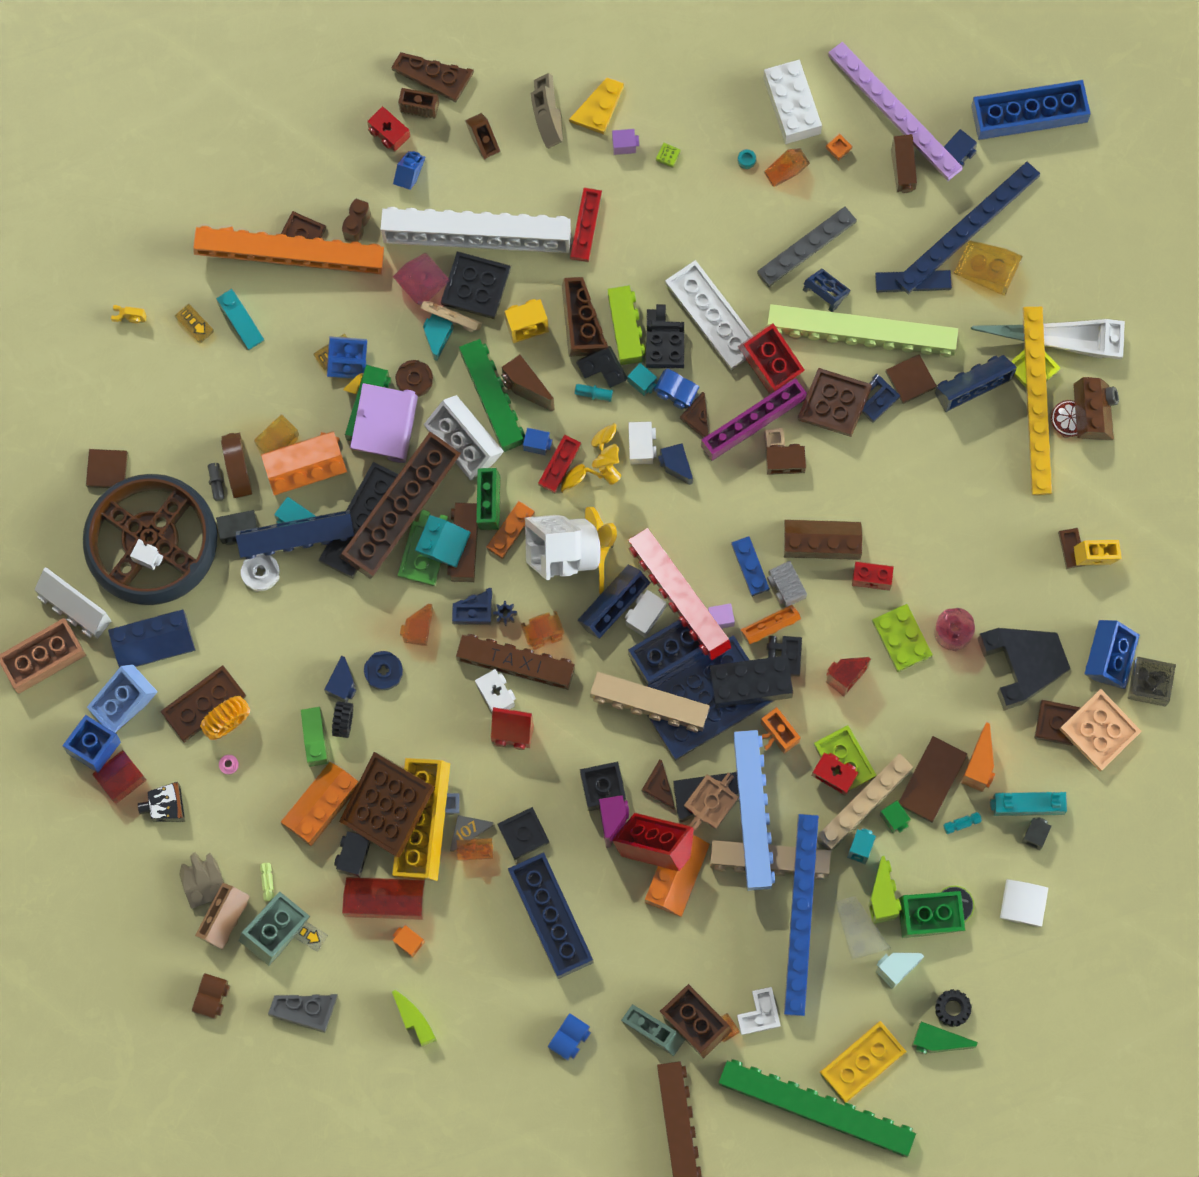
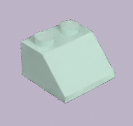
[876,953,924,989]

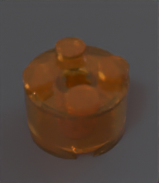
[521,611,565,650]

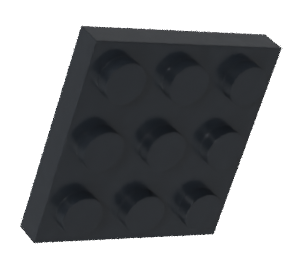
[441,251,511,319]

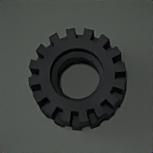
[332,701,354,738]
[935,989,972,1027]

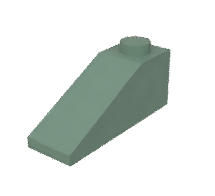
[621,1004,685,1056]

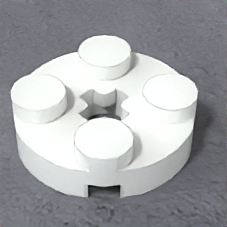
[241,554,280,592]

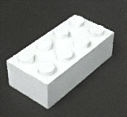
[763,59,822,144]

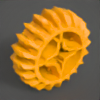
[200,696,250,740]

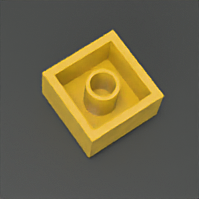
[505,299,549,343]

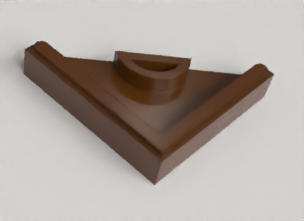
[680,392,708,438]
[642,759,674,809]

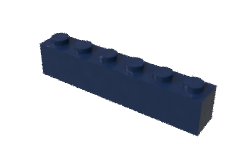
[236,510,354,559]

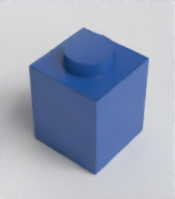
[523,428,553,456]

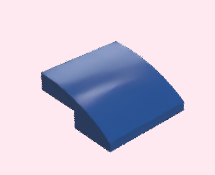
[327,336,367,379]

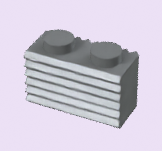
[767,561,807,608]

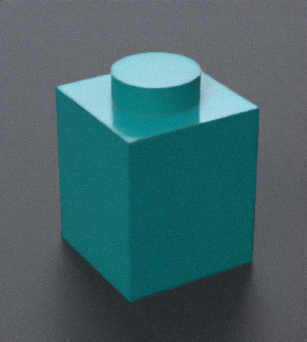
[627,363,657,396]

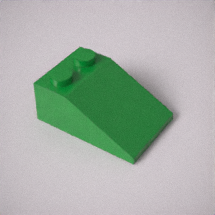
[898,891,966,938]

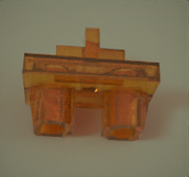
[457,838,493,861]

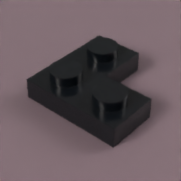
[576,346,627,388]

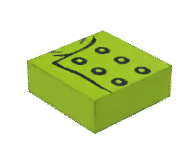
[656,143,680,168]

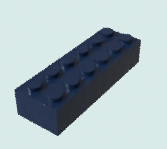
[508,852,594,979]

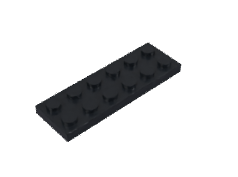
[319,462,399,579]

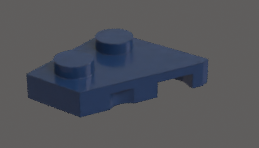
[452,588,492,625]

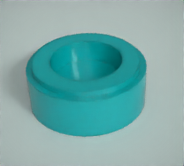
[738,149,756,169]

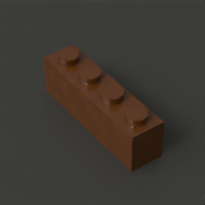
[447,502,478,583]

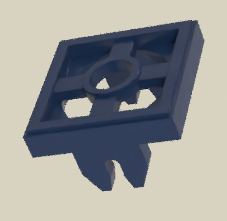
[803,268,851,312]

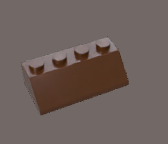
[784,520,862,560]

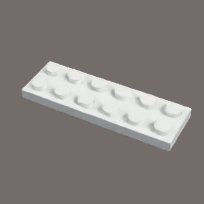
[665,260,753,370]

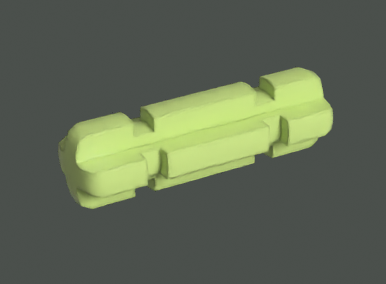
[260,863,274,902]

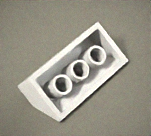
[424,395,504,481]
[35,567,112,639]

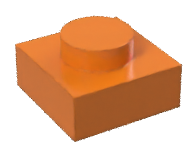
[826,134,852,161]

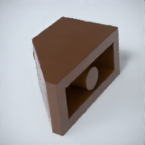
[465,113,500,159]

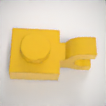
[111,305,147,323]

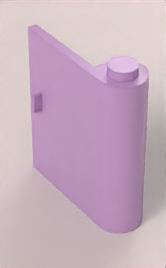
[350,383,418,463]

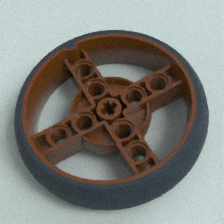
[83,474,217,605]

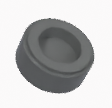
[1106,386,1119,406]

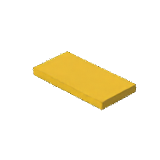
[819,1021,907,1103]

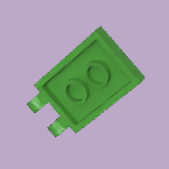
[397,509,449,586]

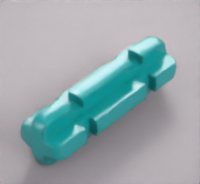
[943,812,982,834]

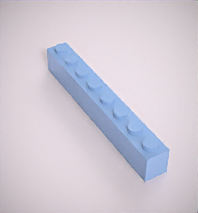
[733,730,775,891]

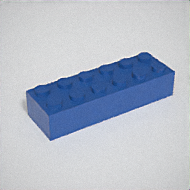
[971,80,1091,140]

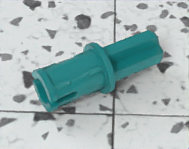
[575,384,613,402]

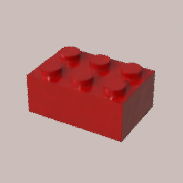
[737,323,805,393]

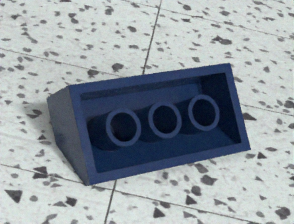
[935,355,1016,412]
[108,609,196,668]

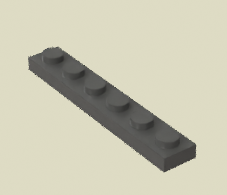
[757,206,857,287]

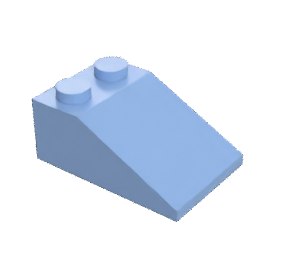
[87,665,157,733]

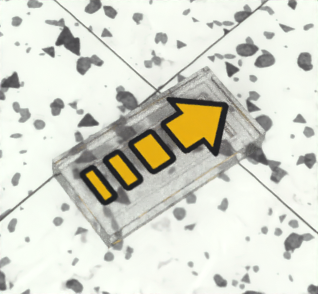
[293,922,328,952]

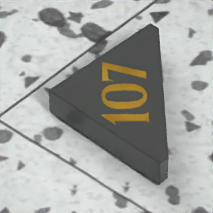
[450,815,494,852]

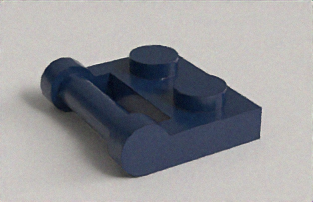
[862,374,900,423]

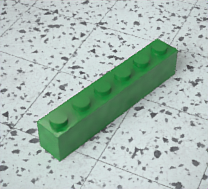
[459,339,525,452]

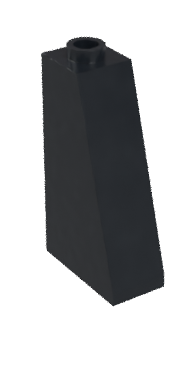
[673,772,739,823]

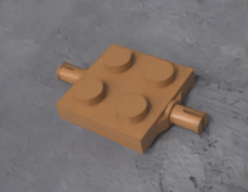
[684,773,739,831]

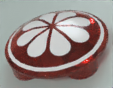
[1051,400,1077,438]

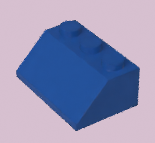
[1085,620,1140,689]

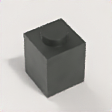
[1022,817,1051,850]

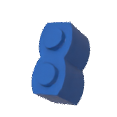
[654,369,699,409]
[548,1013,591,1061]

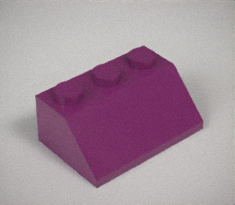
[599,795,629,848]

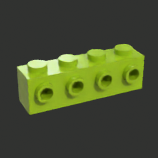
[608,285,646,365]

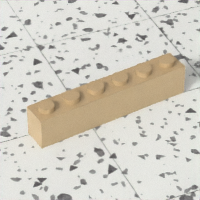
[590,672,710,732]
[817,753,913,852]
[710,840,831,879]

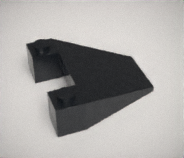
[978,628,1071,711]

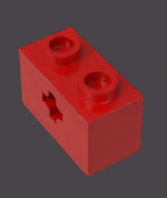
[367,106,410,151]
[852,561,894,591]
[811,752,858,796]

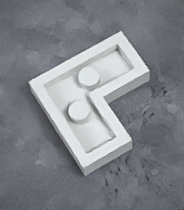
[737,987,781,1035]

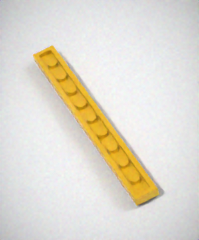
[1023,306,1052,495]

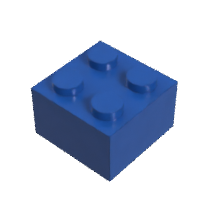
[62,715,121,773]

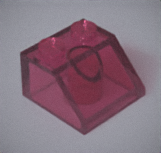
[393,253,450,305]

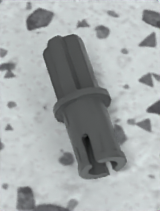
[207,463,224,501]

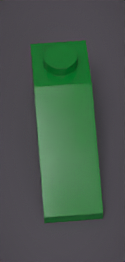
[912,1021,978,1054]

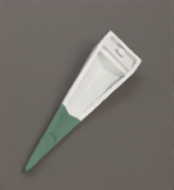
[970,319,1125,359]

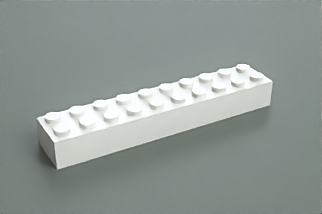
[381,207,571,253]

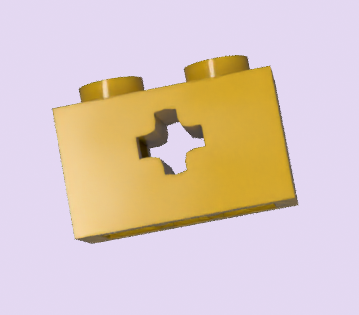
[1074,540,1122,565]

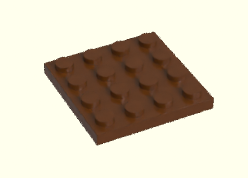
[339,752,435,857]

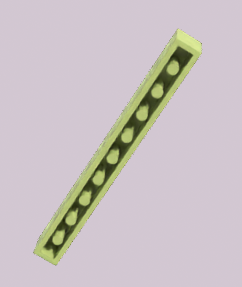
[768,304,958,357]

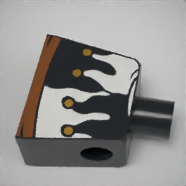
[138,782,185,822]

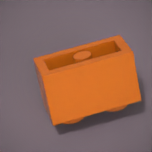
[760,707,801,754]

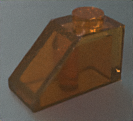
[764,148,810,187]
[400,604,433,646]

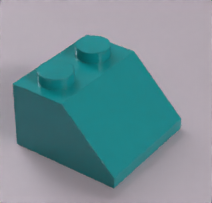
[415,515,471,568]

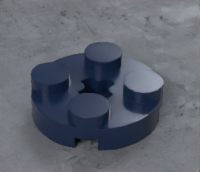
[364,651,403,690]

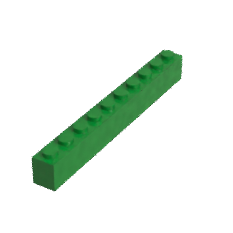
[718,1059,916,1158]

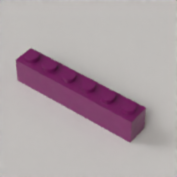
[701,378,807,461]

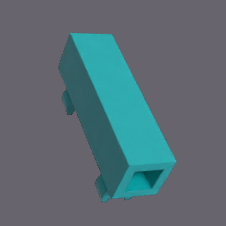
[990,792,1067,816]

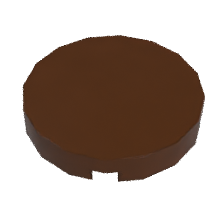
[395,360,433,397]

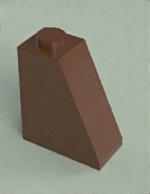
[891,134,917,193]

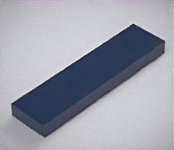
[875,270,952,292]

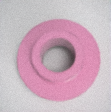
[219,755,239,774]

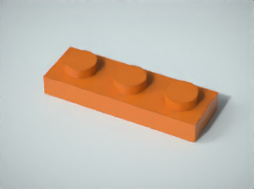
[486,501,535,559]
[741,605,801,644]

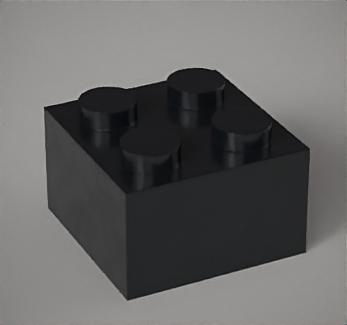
[580,761,626,811]

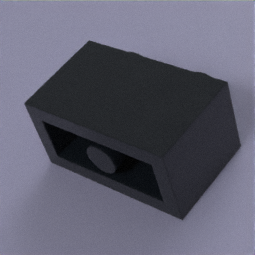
[334,831,371,878]

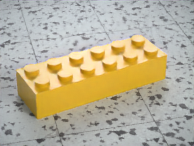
[392,758,450,881]

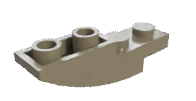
[531,73,563,149]

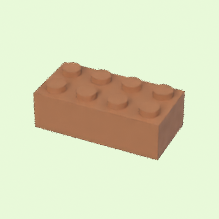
[0,618,87,694]

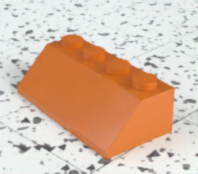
[261,431,347,495]
[281,762,359,846]
[645,834,710,917]

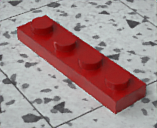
[570,188,602,262]

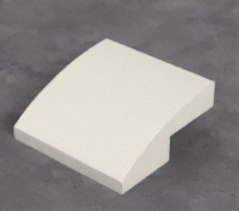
[1000,879,1048,927]

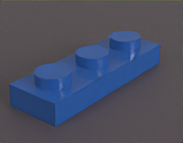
[731,536,770,597]

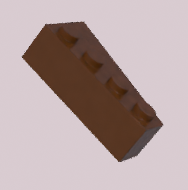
[562,277,608,357]

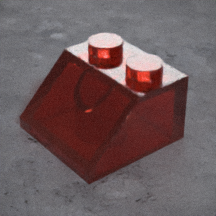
[826,657,871,697]
[92,750,147,804]

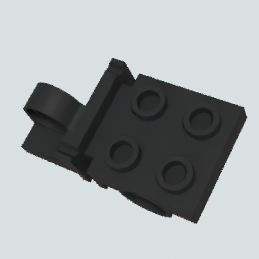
[646,304,684,369]

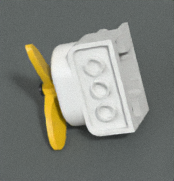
[525,507,617,594]

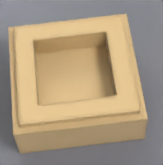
[764,428,785,447]

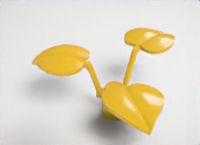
[561,423,621,493]

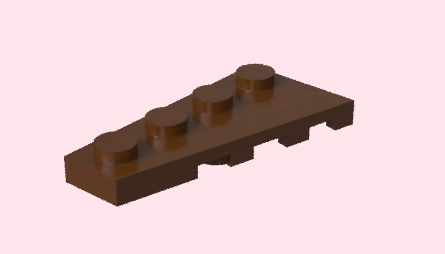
[391,52,474,102]

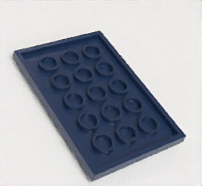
[647,635,774,761]

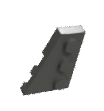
[268,994,338,1033]

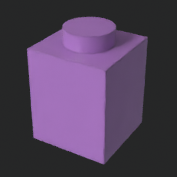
[612,129,639,155]

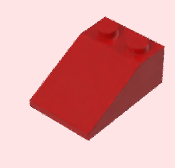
[491,707,534,750]

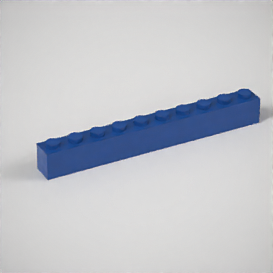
[784,814,819,1016]

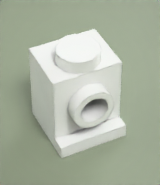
[130,539,163,570]

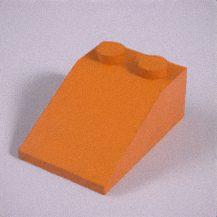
[961,722,995,792]

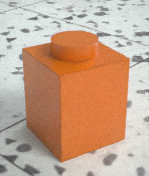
[393,925,425,958]

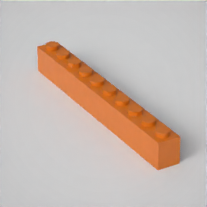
[193,226,384,274]

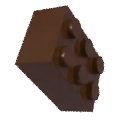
[660,984,732,1059]

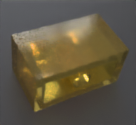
[254,414,299,453]

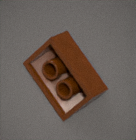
[1073,377,1114,440]

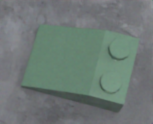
[239,892,310,966]

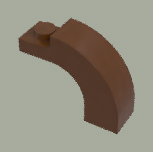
[221,432,252,498]

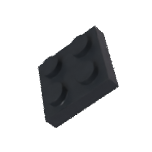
[497,807,550,860]

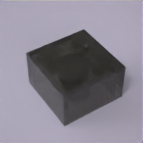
[1127,657,1176,707]

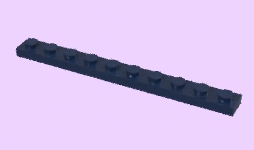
[895,161,1040,295]

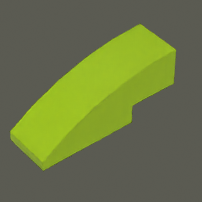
[392,990,437,1046]

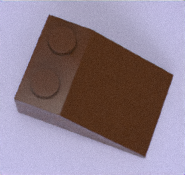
[501,354,555,412]

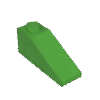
[301,707,329,767]

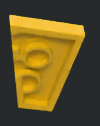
[569,78,624,134]

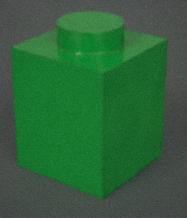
[880,800,911,833]

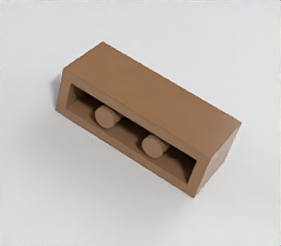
[195,883,250,949]

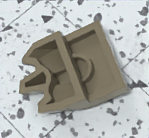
[179,852,224,909]

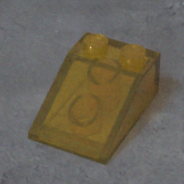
[954,240,1023,296]

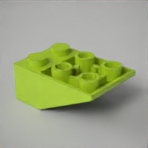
[868,856,901,925]

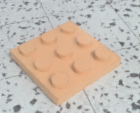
[1059,689,1142,771]

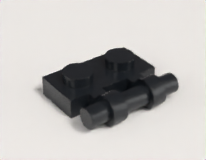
[766,636,802,677]

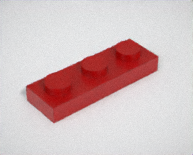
[538,434,581,493]

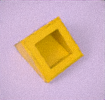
[343,373,363,394]

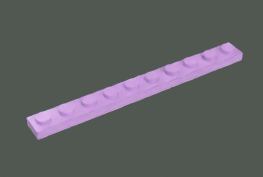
[828,42,962,181]

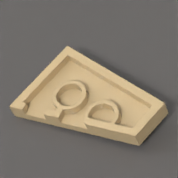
[421,301,482,332]

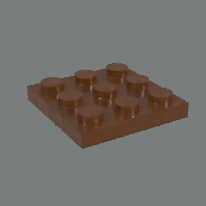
[798,368,872,437]

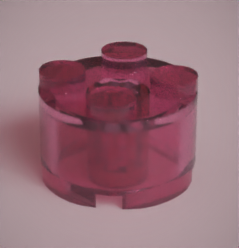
[934,608,975,651]

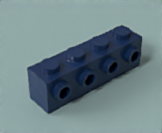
[577,564,651,639]

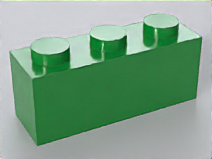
[476,468,500,530]

